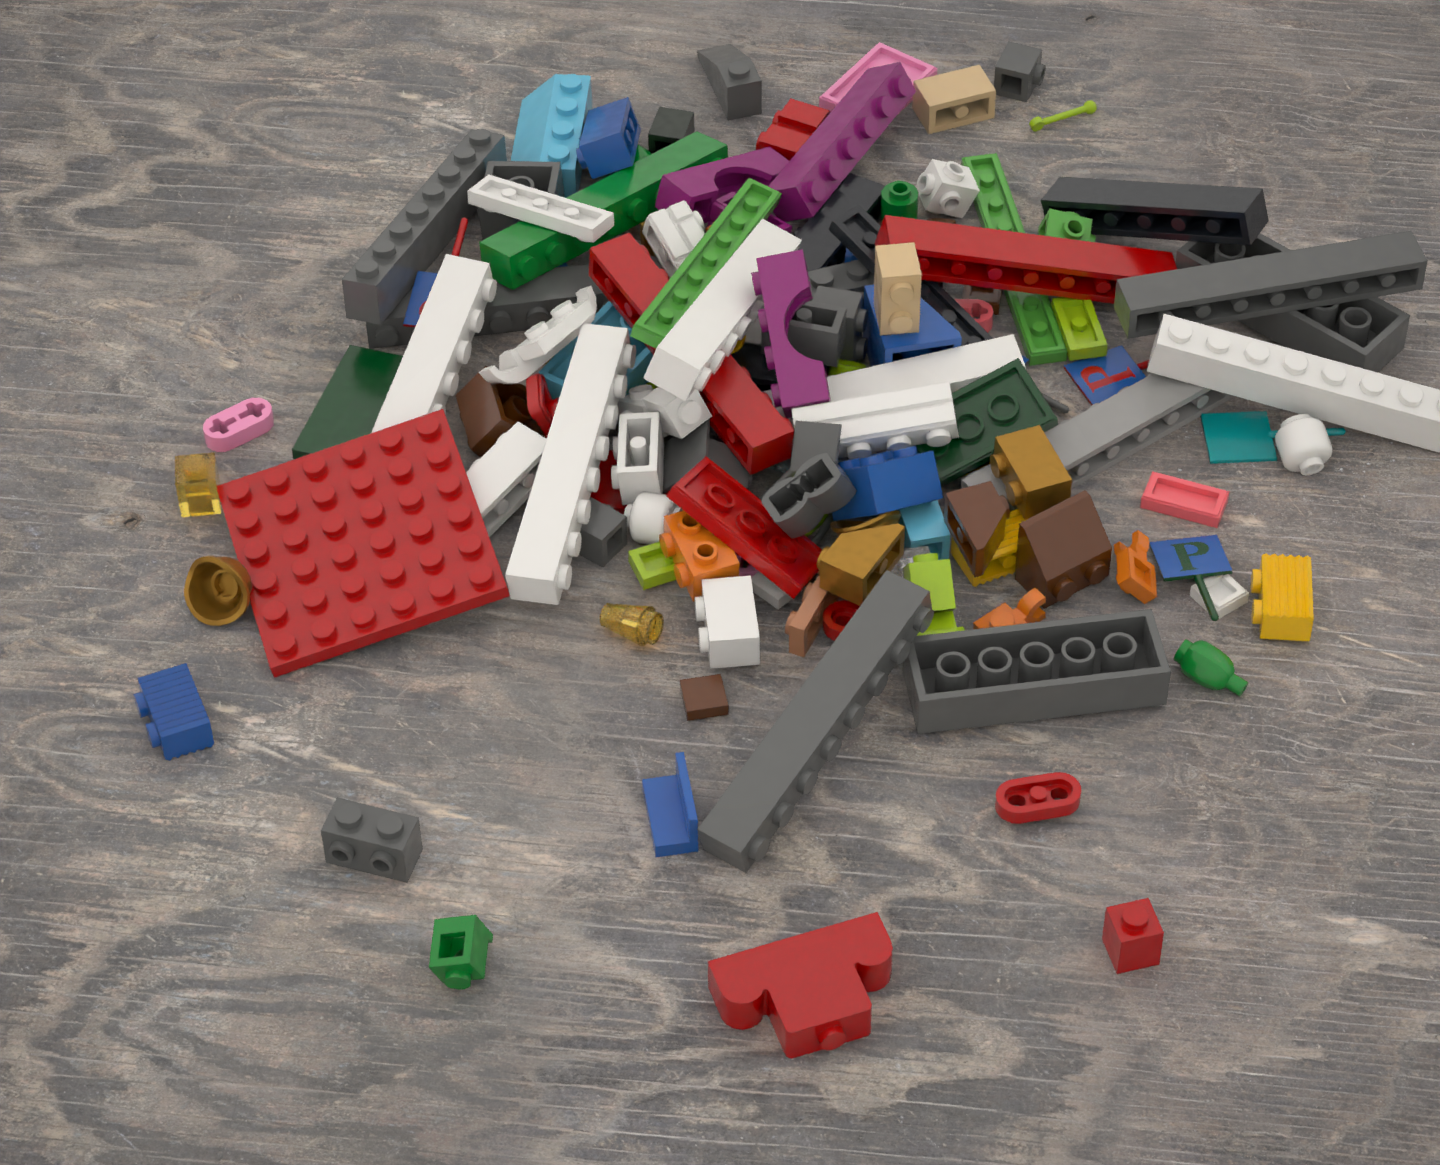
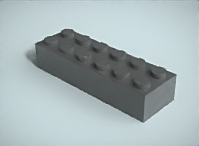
[1176,233,1410,373]
[902,609,1171,734]

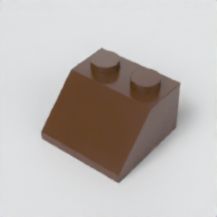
[455,366,546,457]
[1015,490,1112,609]

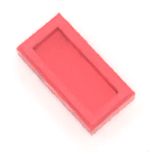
[1140,471,1230,528]

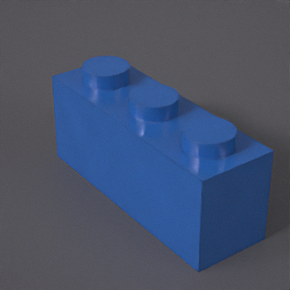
[576,97,641,179]

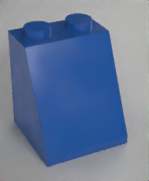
[863,284,962,367]

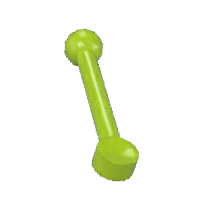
[1029,100,1097,132]

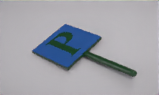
[1149,535,1232,621]

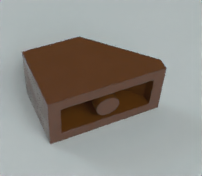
[944,481,1010,577]

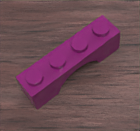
[655,147,789,223]
[751,249,831,418]

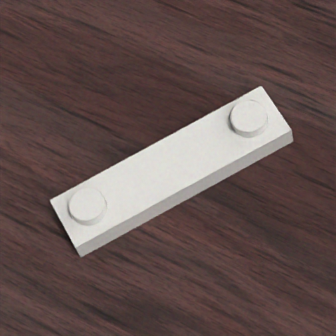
[467,175,614,243]

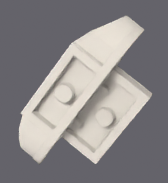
[479,286,597,384]

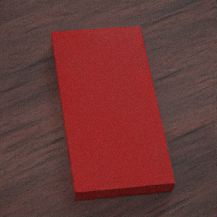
[666,456,822,599]

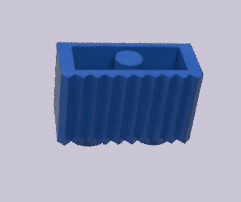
[133,663,214,761]

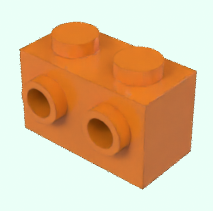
[659,510,740,602]

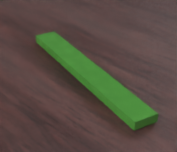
[961,153,1068,366]
[630,178,782,348]

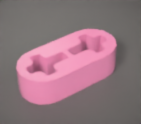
[203,398,274,452]

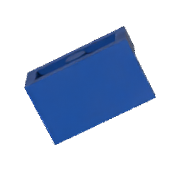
[642,752,699,857]

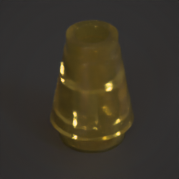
[600,603,664,646]

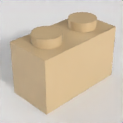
[912,65,996,134]
[874,242,922,336]

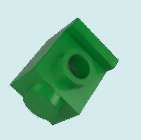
[429,915,493,989]

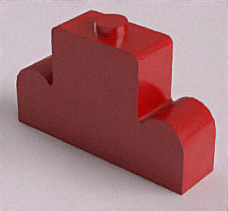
[708,912,893,1059]

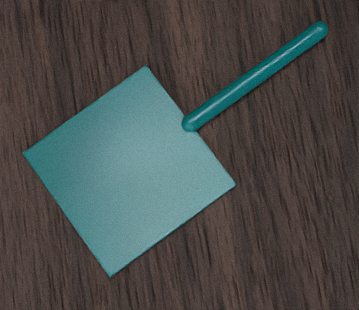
[1200,411,1346,464]

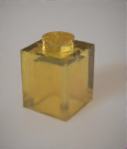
[175,452,221,517]

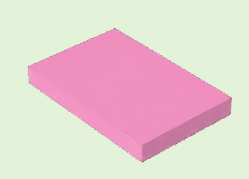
[819,42,937,115]

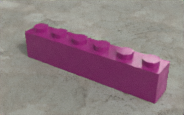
[768,62,916,222]

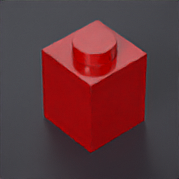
[1102,898,1164,974]

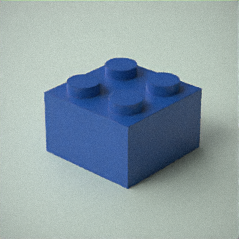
[832,446,943,521]

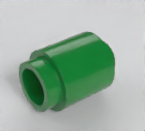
[881,181,918,224]

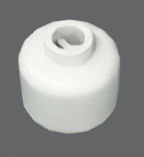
[1275,414,1332,476]
[624,492,683,545]

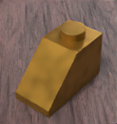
[817,523,905,606]

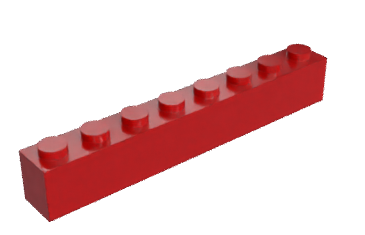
[874,215,1177,304]
[589,233,794,475]

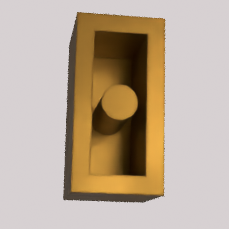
[990,425,1072,520]

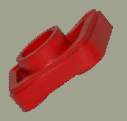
[526,373,559,439]

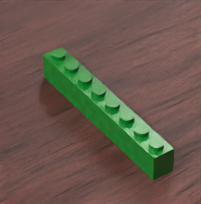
[479,131,728,290]

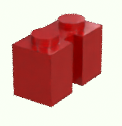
[756,98,830,161]

